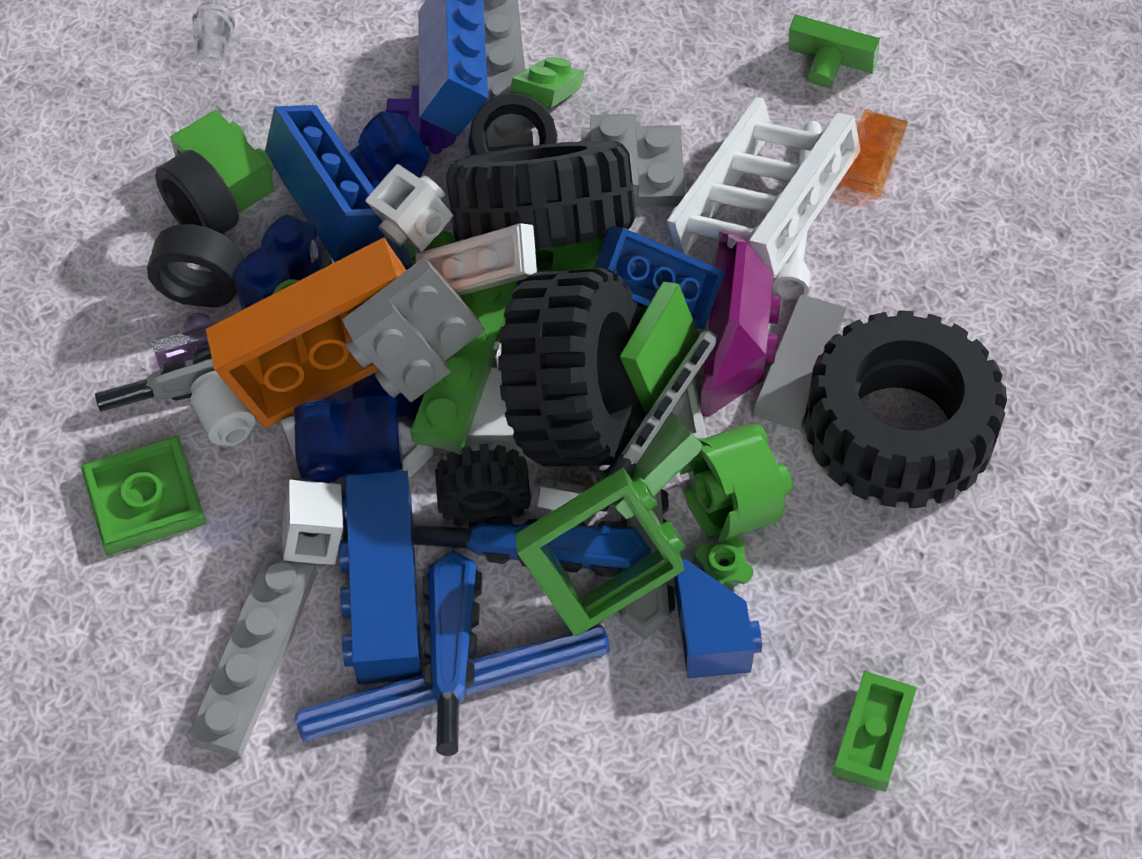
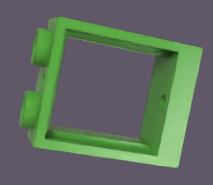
[515,467,686,637]

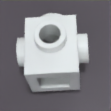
[365,164,454,252]

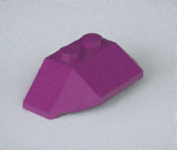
[700,232,781,417]

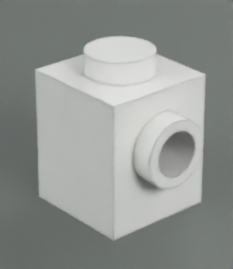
[282,480,343,565]

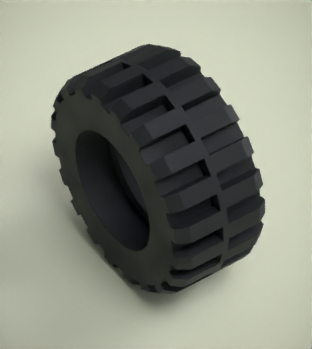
[446,140,636,249]
[498,268,645,467]
[805,310,1007,508]

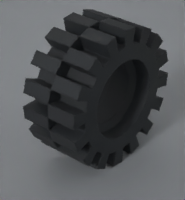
[435,444,531,528]

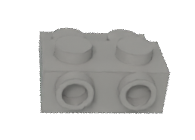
[581,114,685,207]
[342,257,485,402]

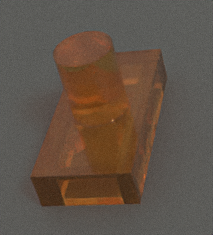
[838,109,908,197]

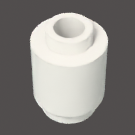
[190,371,255,446]

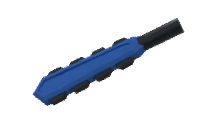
[413,518,651,577]
[422,550,483,756]

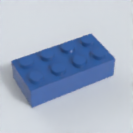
[594,226,725,330]

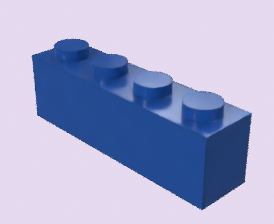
[418,0,488,136]
[265,105,385,262]
[339,470,422,685]

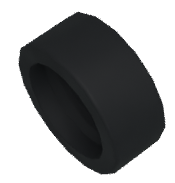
[468,93,558,156]
[155,150,239,234]
[147,224,244,308]

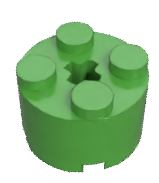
[680,423,793,542]

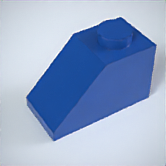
[674,559,762,679]

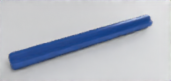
[295,624,609,742]

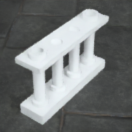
[667,97,861,278]

